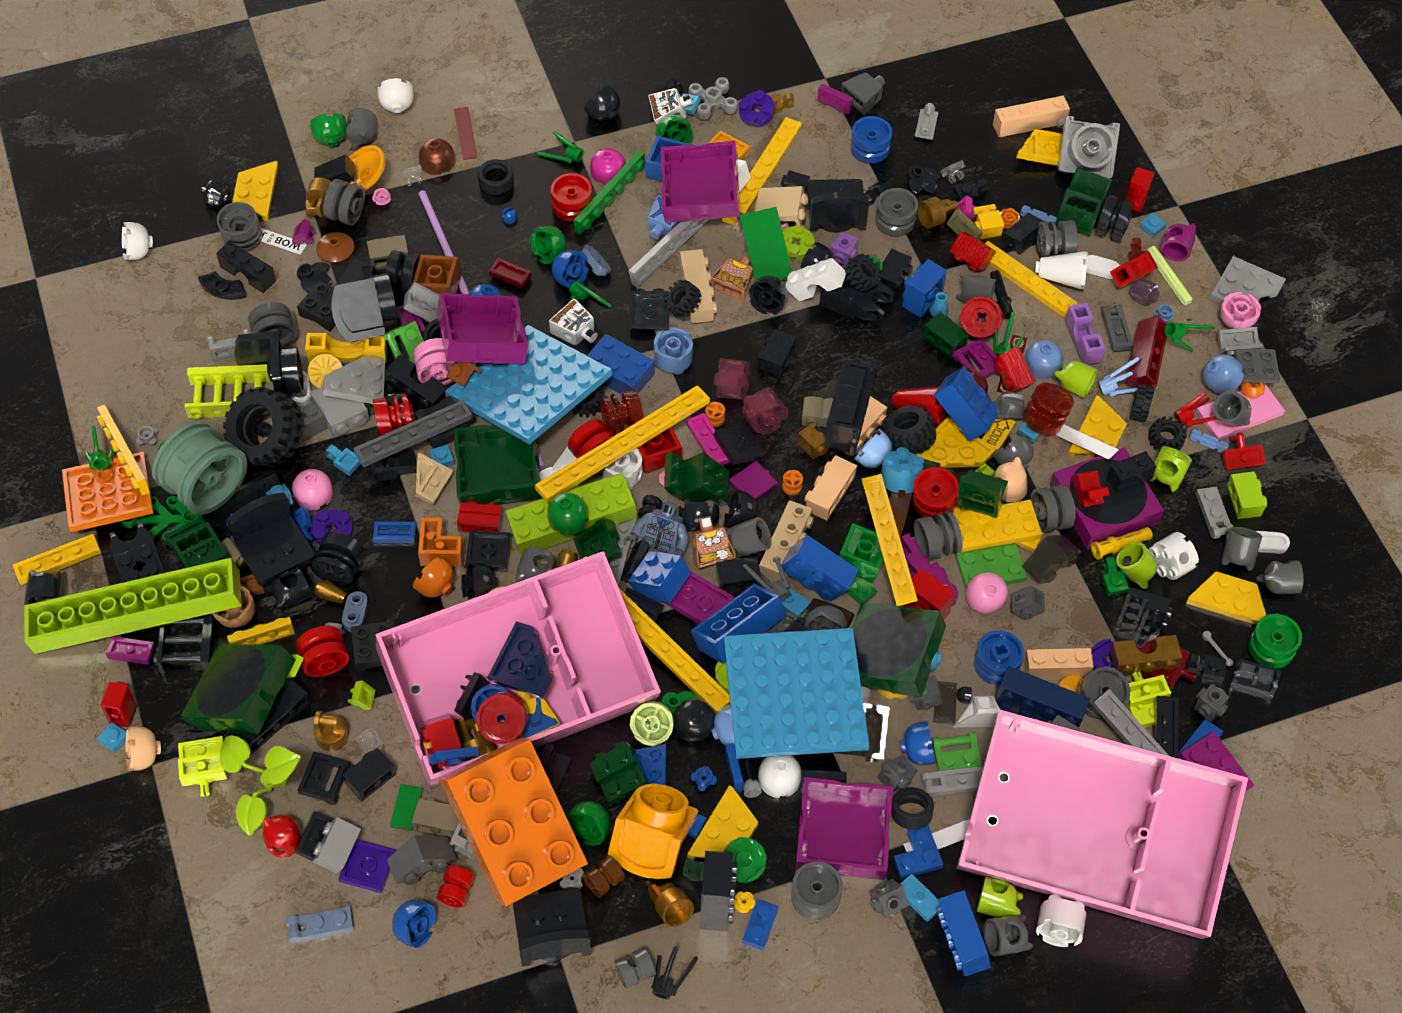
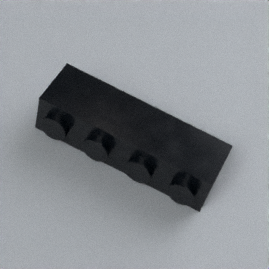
[224,678,311,757]

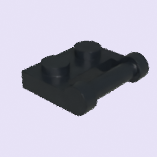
[297,752,352,805]

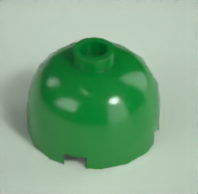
[310,113,347,147]
[655,115,693,143]
[530,225,566,264]
[547,492,589,535]
[566,800,610,846]

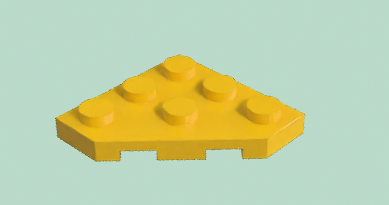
[916,416,996,469]

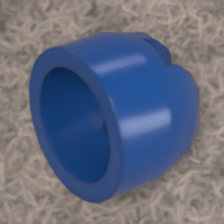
[502,207,517,224]

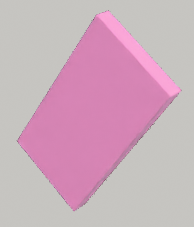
[1196,383,1285,441]

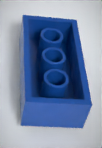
[691,583,787,663]

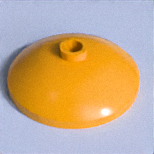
[348,145,386,191]

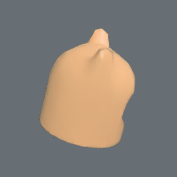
[994,457,1027,502]

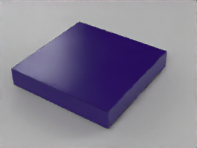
[338,839,397,894]

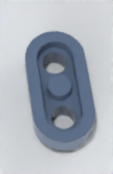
[581,245,611,276]
[342,591,368,632]

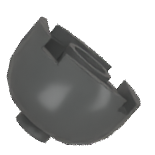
[993,436,1034,470]
[804,605,847,631]

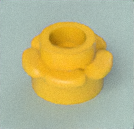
[734,892,755,913]

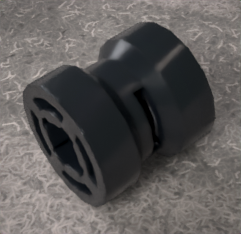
[638,495,663,519]

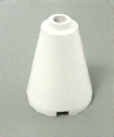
[1035,251,1088,290]

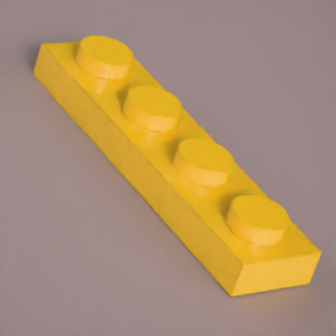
[13,534,101,585]

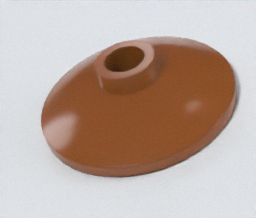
[316,232,354,263]

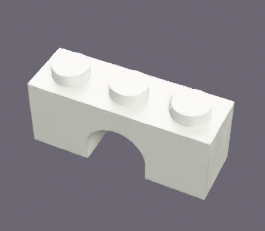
[786,258,846,302]

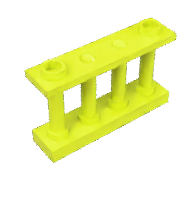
[184,364,270,419]

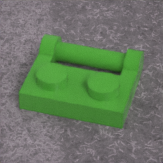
[383,321,424,364]
[931,732,983,771]

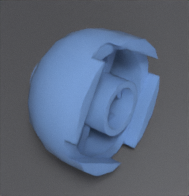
[1024,340,1063,380]
[1203,355,1244,395]
[712,704,735,746]

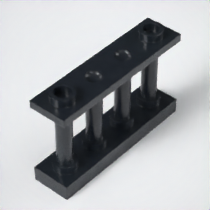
[154,613,217,673]

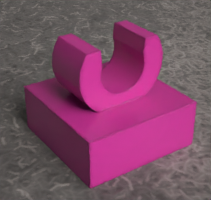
[955,196,976,221]

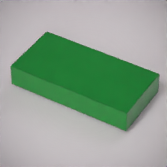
[390,784,423,831]

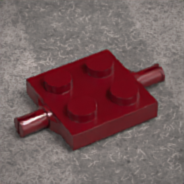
[1136,634,1197,689]

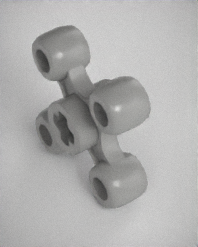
[688,77,738,120]

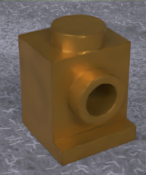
[798,423,829,459]

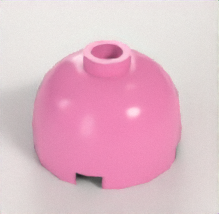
[1221,292,1261,329]
[292,469,334,510]
[965,572,1009,615]

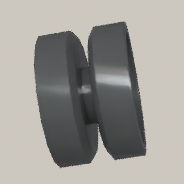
[323,179,365,226]
[875,188,918,236]
[248,302,296,348]
[1030,484,1076,533]
[1076,666,1131,719]
[791,861,842,920]

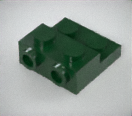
[573,518,621,563]
[589,742,649,805]

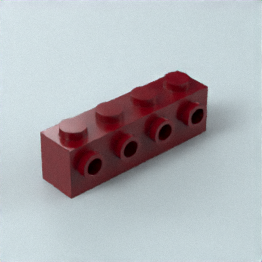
[1126,315,1167,388]

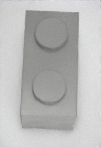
[313,817,361,874]

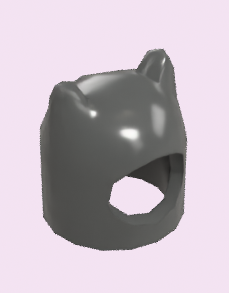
[345,108,377,150]
[956,274,996,303]
[1214,391,1252,426]
[725,517,771,558]
[1221,527,1263,571]
[515,547,555,582]
[1257,560,1303,594]
[983,914,1033,956]

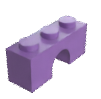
[1065,303,1106,365]

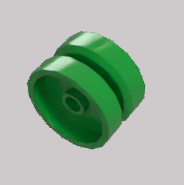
[1248,614,1302,668]

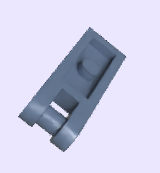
[286,906,354,943]

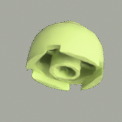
[630,701,674,746]

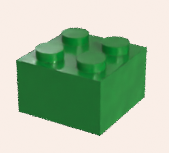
[839,523,883,583]

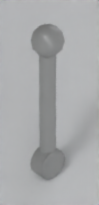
[1202,631,1233,667]

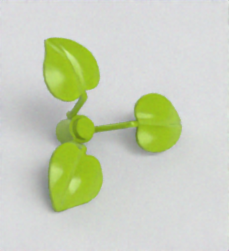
[220,736,301,835]

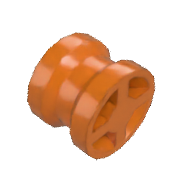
[705,402,725,427]
[782,470,803,496]

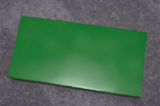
[740,206,792,281]

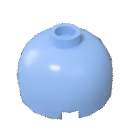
[854,428,892,469]

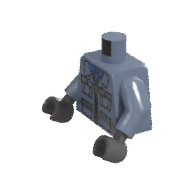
[623,502,689,559]

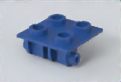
[635,744,667,785]

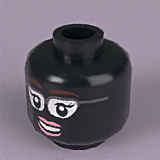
[201,179,231,207]

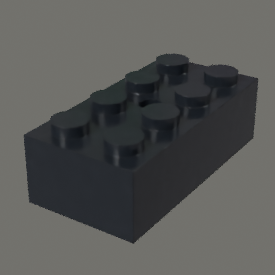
[700,851,737,931]

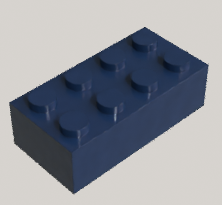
[996,666,1091,728]

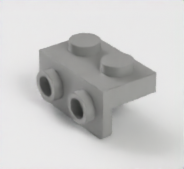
[403,282,440,322]
[1217,327,1263,356]

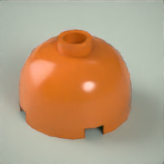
[413,556,454,598]

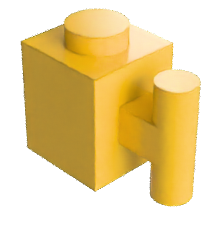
[972,204,1004,239]

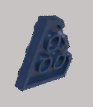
[487,621,552,699]

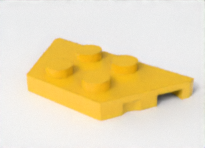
[1016,129,1062,166]
[233,161,279,221]
[1068,395,1127,457]
[1186,572,1266,625]
[687,785,758,859]

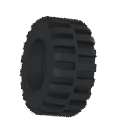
[223,387,304,467]

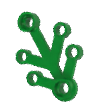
[121,496,202,545]

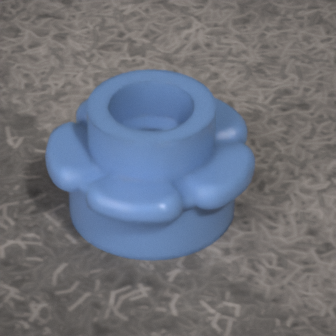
[1155,304,1174,322]

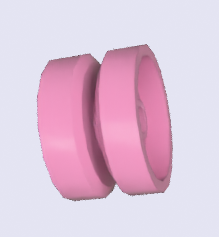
[413,338,454,385]

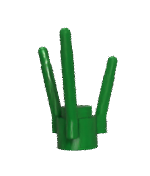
[537,131,584,164]
[569,281,612,308]
[993,312,1024,356]
[1165,322,1215,352]
[84,425,115,471]

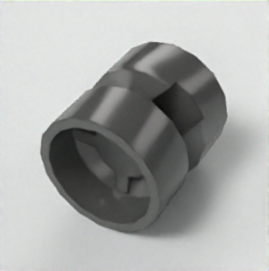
[614,947,656,989]

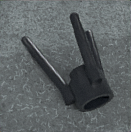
[651,946,698,1000]

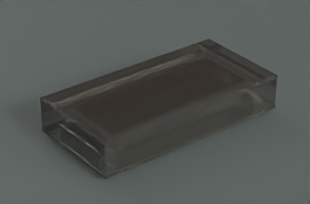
[933,681,957,725]

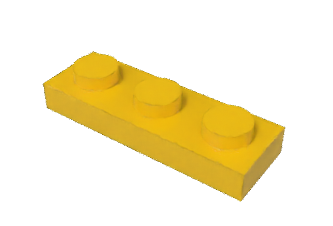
[227,617,295,645]

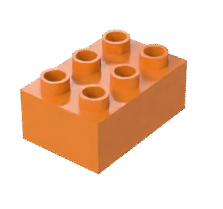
[439,738,588,906]

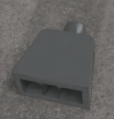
[841,73,885,115]

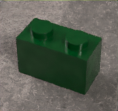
[923,312,969,359]

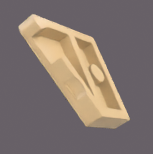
[415,453,453,505]

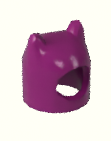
[1160,223,1196,261]

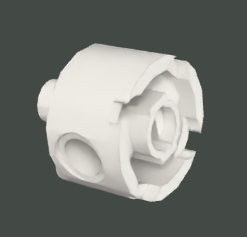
[602,448,642,490]
[1149,532,1199,580]

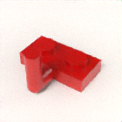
[1221,432,1266,471]

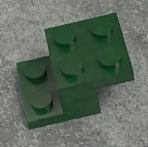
[1055,168,1113,236]
[664,451,729,507]
[958,470,1008,518]
[164,517,229,569]

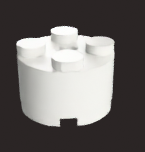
[1036,895,1086,947]

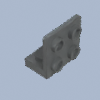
[1233,349,1280,383]

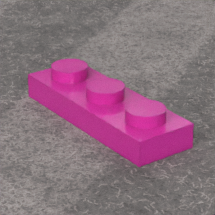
[686,413,730,466]

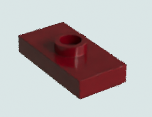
[489,258,532,289]

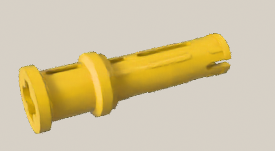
[1091,527,1153,560]

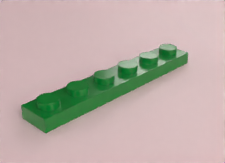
[574,150,646,235]

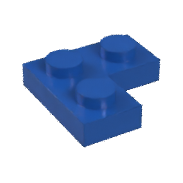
[893,825,943,880]

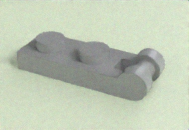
[1196,486,1233,539]
[921,766,982,798]

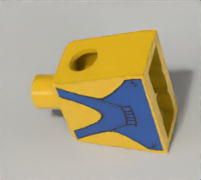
[515,691,560,739]

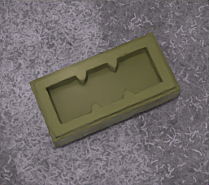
[947,209,983,240]

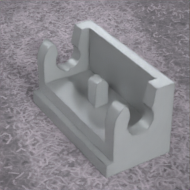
[208,329,248,361]

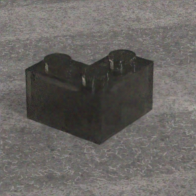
[1022,535,1081,583]

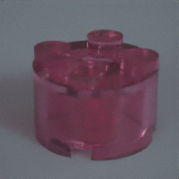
[714,358,750,400]
[742,387,788,435]

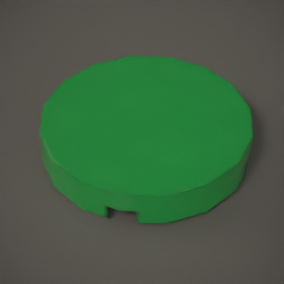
[723,837,766,883]

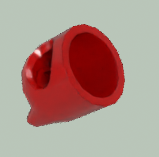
[262,814,302,858]

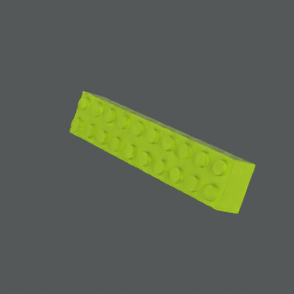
[24,558,242,654]

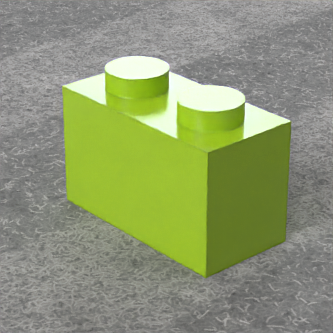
[1227,472,1267,519]

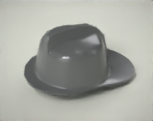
[992,392,1029,419]

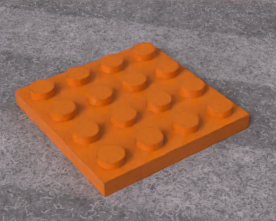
[62,452,154,532]

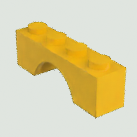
[305,333,388,363]

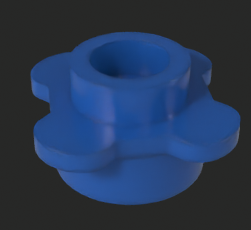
[691,766,717,791]

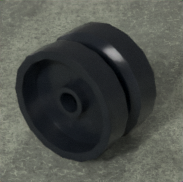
[1095,194,1134,242]
[385,250,421,294]

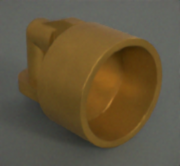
[305,178,331,217]
[917,197,958,229]
[313,710,348,751]
[454,718,496,762]
[648,882,694,927]

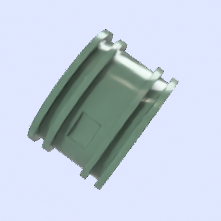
[152,421,247,515]

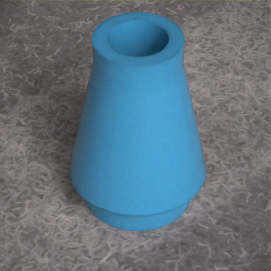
[929,292,949,317]

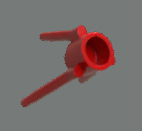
[1174,392,1219,427]

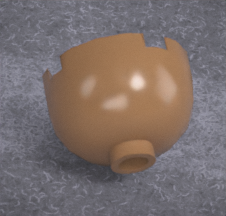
[212,586,255,628]

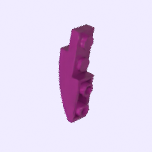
[901,533,958,606]

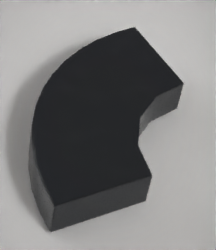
[198,271,246,300]

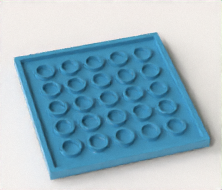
[445,325,613,445]
[724,628,869,759]

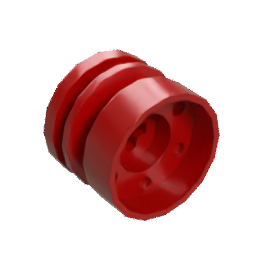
[960,297,1003,338]
[372,393,415,436]

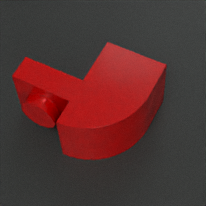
[1110,251,1158,288]
[1071,471,1110,507]

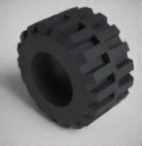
[882,405,937,455]

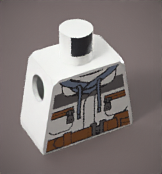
[649,88,693,124]
[549,299,597,345]

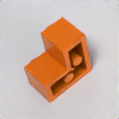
[418,518,463,567]

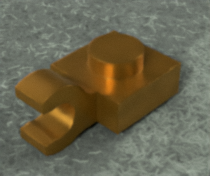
[769,93,794,113]

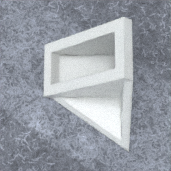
[953,696,1000,728]

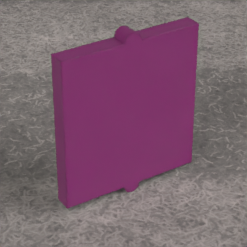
[729,461,778,500]

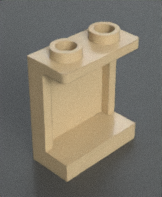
[755,186,808,227]

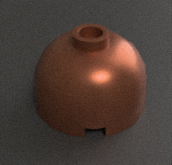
[418,138,455,175]

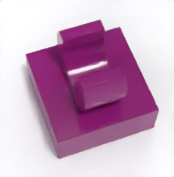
[292,219,315,245]

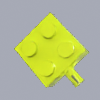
[1126,672,1171,727]
[178,736,227,797]

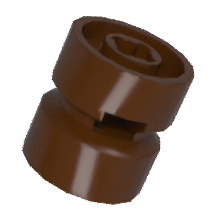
[582,855,625,898]

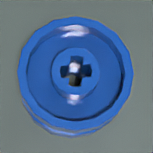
[851,116,892,163]
[974,630,1025,686]

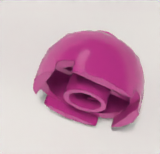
[590,148,626,185]

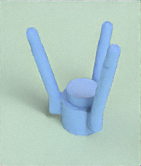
[1099,357,1139,397]

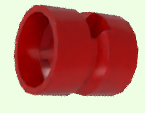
[436,866,474,908]

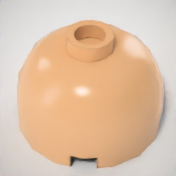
[125,726,161,771]

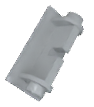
[915,103,938,140]

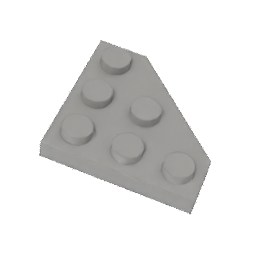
[1210,256,1286,304]
[322,356,385,404]

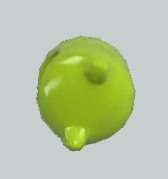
[1054,361,1098,398]
[1150,446,1192,492]
[1116,542,1157,589]
[977,876,1023,917]

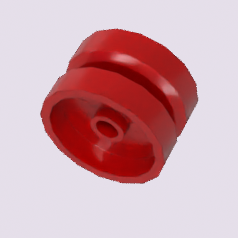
[551,173,592,222]
[567,419,614,458]
[913,467,959,520]
[295,626,350,677]
[476,692,529,744]

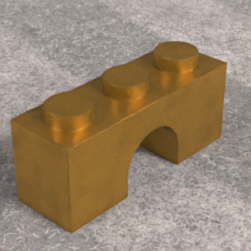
[1110,635,1182,675]

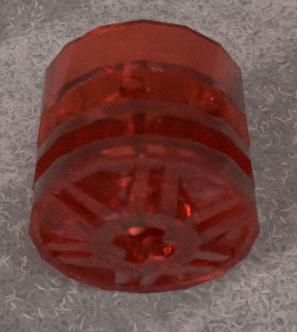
[1023,383,1074,436]
[601,389,644,436]

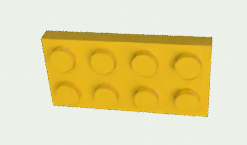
[953,500,1042,553]

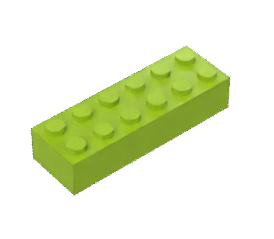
[506,473,638,556]

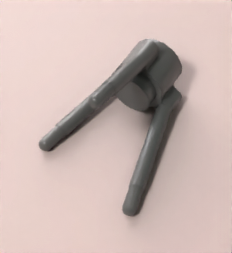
[743,558,791,601]

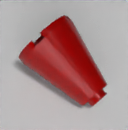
[892,386,947,425]

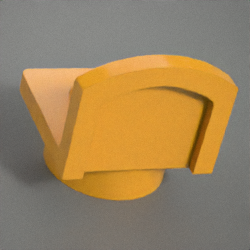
[608,784,698,879]

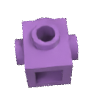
[830,232,859,265]

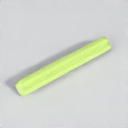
[1147,246,1193,306]

